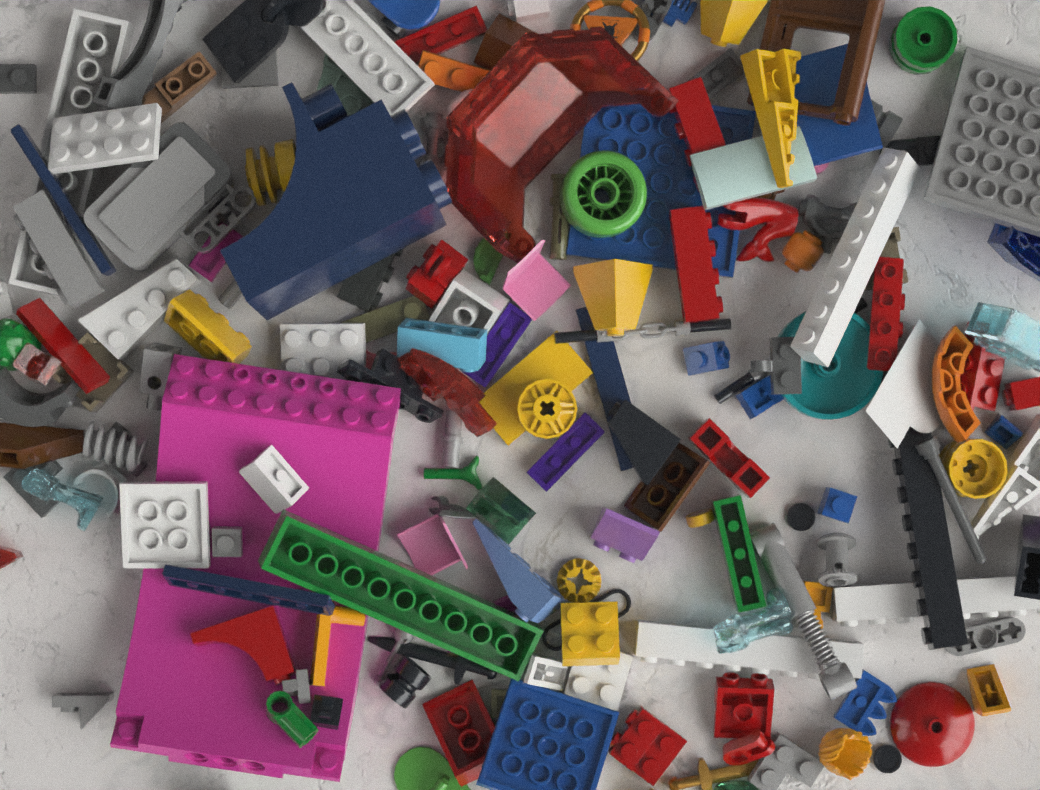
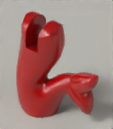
[717,197,799,262]

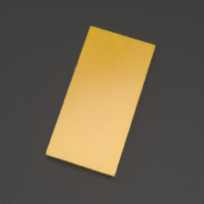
[472,330,593,446]

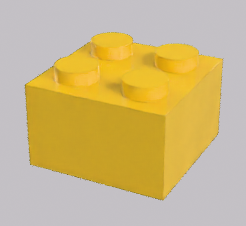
[560,601,620,666]

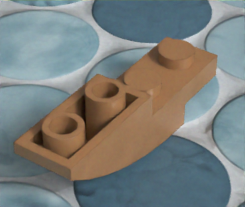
[142,51,217,123]

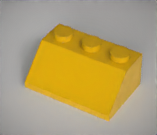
[164,290,252,364]

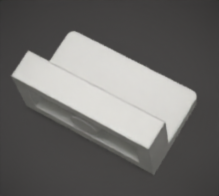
[239,445,309,514]

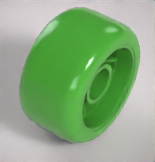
[560,150,647,238]

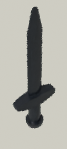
[368,637,498,685]

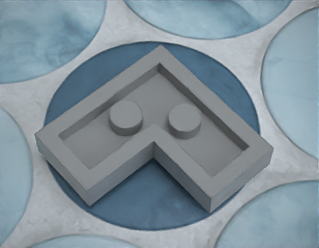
[747,732,824,790]

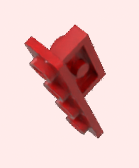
[867,257,905,371]
[960,321,1006,412]

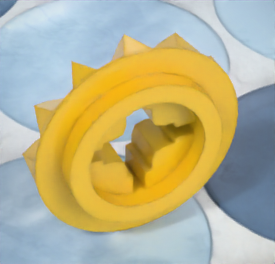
[557,558,601,603]

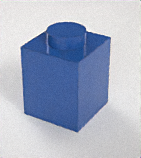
[817,487,858,523]

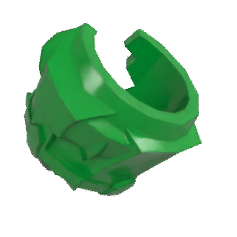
[0,318,42,371]

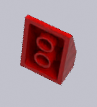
[422,679,495,787]

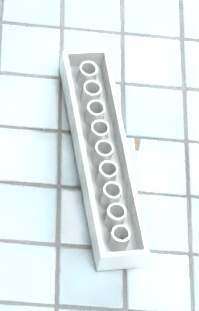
[8,9,135,296]

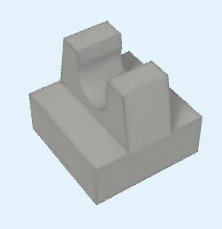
[282,669,311,704]

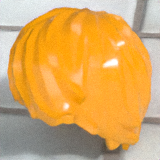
[818,728,872,780]

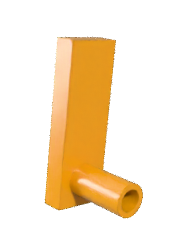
[309,600,366,687]

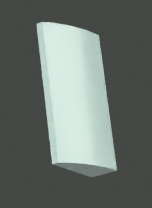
[690,126,817,210]

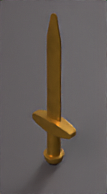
[669,757,760,790]

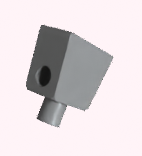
[139,343,182,411]

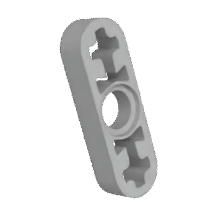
[944,617,1026,656]

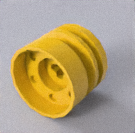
[245,139,296,207]
[517,379,577,439]
[939,438,1007,499]

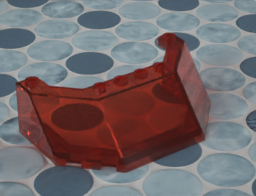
[445,26,679,263]

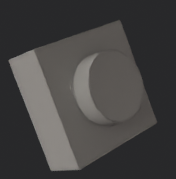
[212,526,243,557]

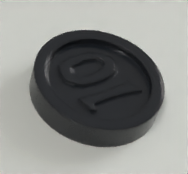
[787,503,815,531]
[873,745,902,773]

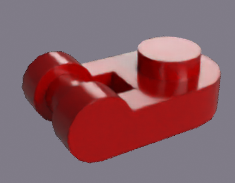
[723,728,775,766]

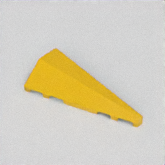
[740,49,801,188]

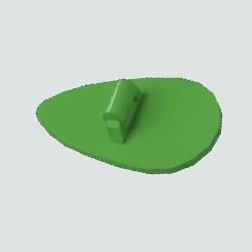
[394,746,471,790]

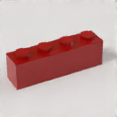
[665,77,726,192]
[669,206,723,324]

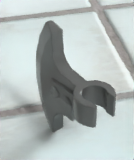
[429,496,487,519]

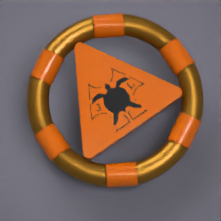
[569,0,650,74]

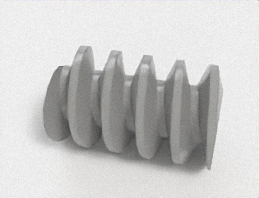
[83,421,148,472]

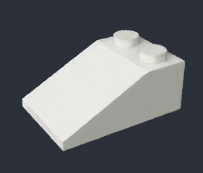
[429,269,510,375]

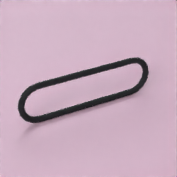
[542,589,631,651]

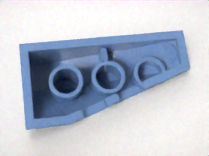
[472,518,568,623]

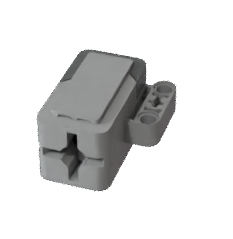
[84,122,256,272]

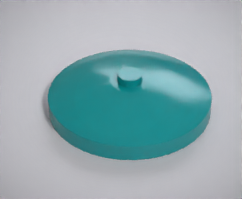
[778,311,883,420]

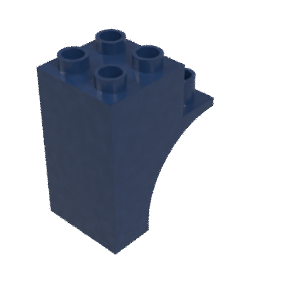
[220,82,453,321]

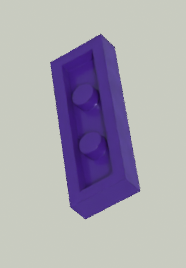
[463,303,532,388]
[526,412,605,492]

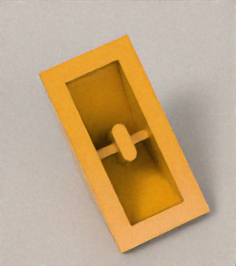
[967,664,1011,716]

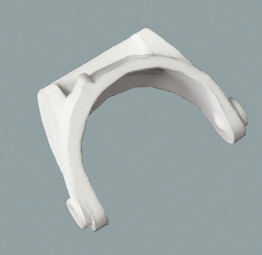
[73,460,130,518]

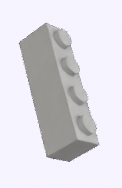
[13,189,106,307]

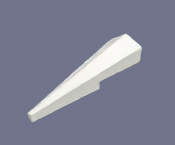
[971,414,1040,539]

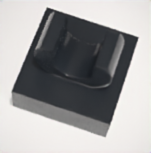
[310,694,343,730]

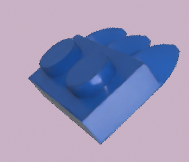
[833,669,897,736]

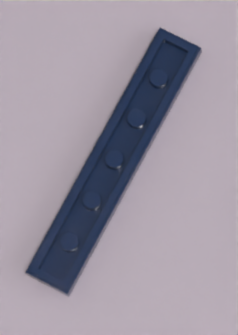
[10,124,117,276]
[575,307,633,471]
[162,565,335,616]

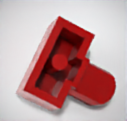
[406,239,469,309]

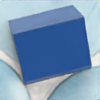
[984,413,1023,449]

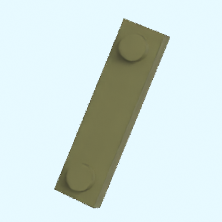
[340,296,430,344]

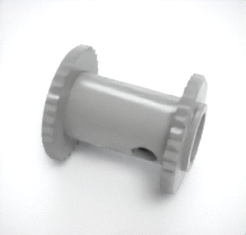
[817,533,858,587]

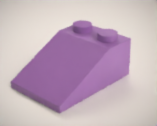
[590,507,660,563]

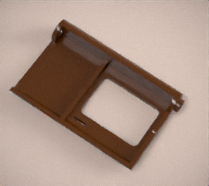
[747,0,885,126]

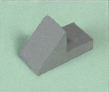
[52,692,114,730]

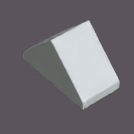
[522,652,571,691]

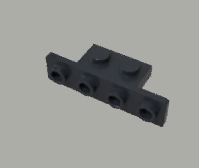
[336,348,444,423]

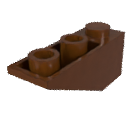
[0,422,85,469]

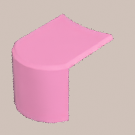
[503,240,571,321]
[397,514,468,575]

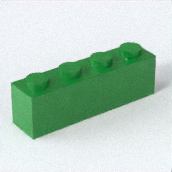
[711,495,766,613]

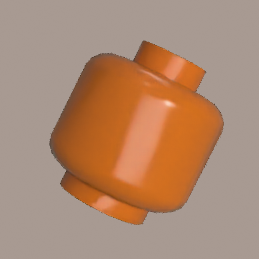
[782,230,824,273]

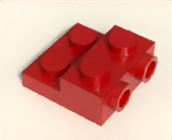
[713,672,775,739]
[608,706,687,786]

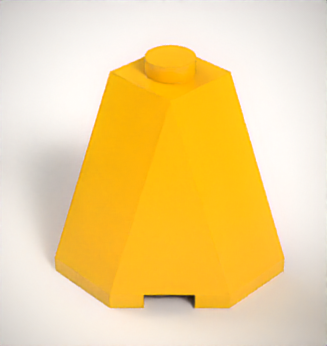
[700,0,768,47]
[573,259,653,336]

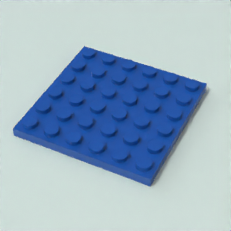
[566,88,756,278]

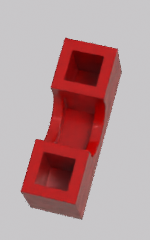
[687,418,770,498]

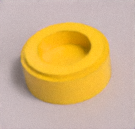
[685,508,715,528]

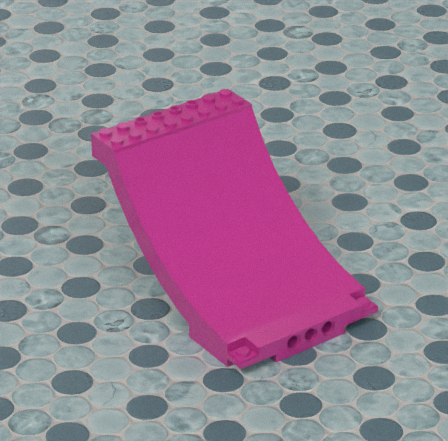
[110,354,401,782]

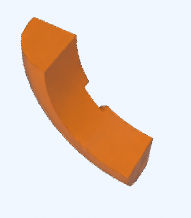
[932,325,981,443]

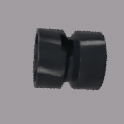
[378,655,432,709]

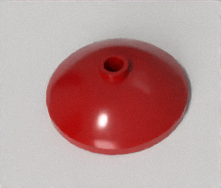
[890,682,975,767]

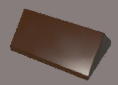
[473,13,573,102]
[623,442,710,532]

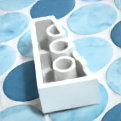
[78,259,202,361]

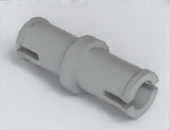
[441,410,464,468]

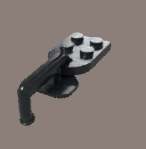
[202,0,323,83]

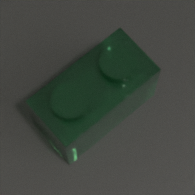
[466,477,536,545]

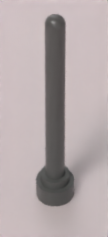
[915,436,987,564]

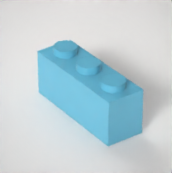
[397,318,487,372]

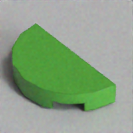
[473,232,513,286]

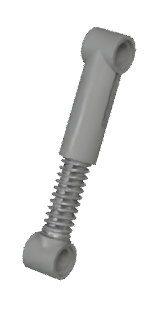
[750,523,857,700]

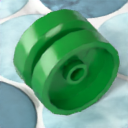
[889,6,958,75]

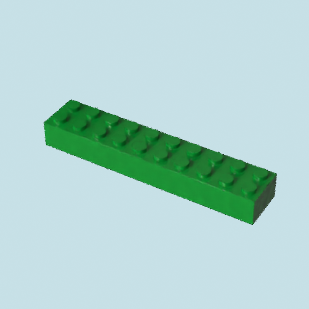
[258,509,544,682]

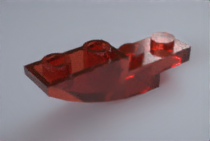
[397,348,497,437]

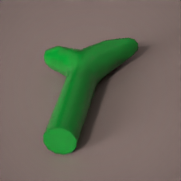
[424,456,483,492]

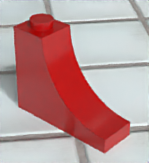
[190,606,296,686]

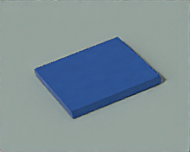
[760,44,883,166]
[476,678,619,790]

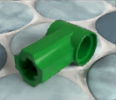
[266,691,319,748]

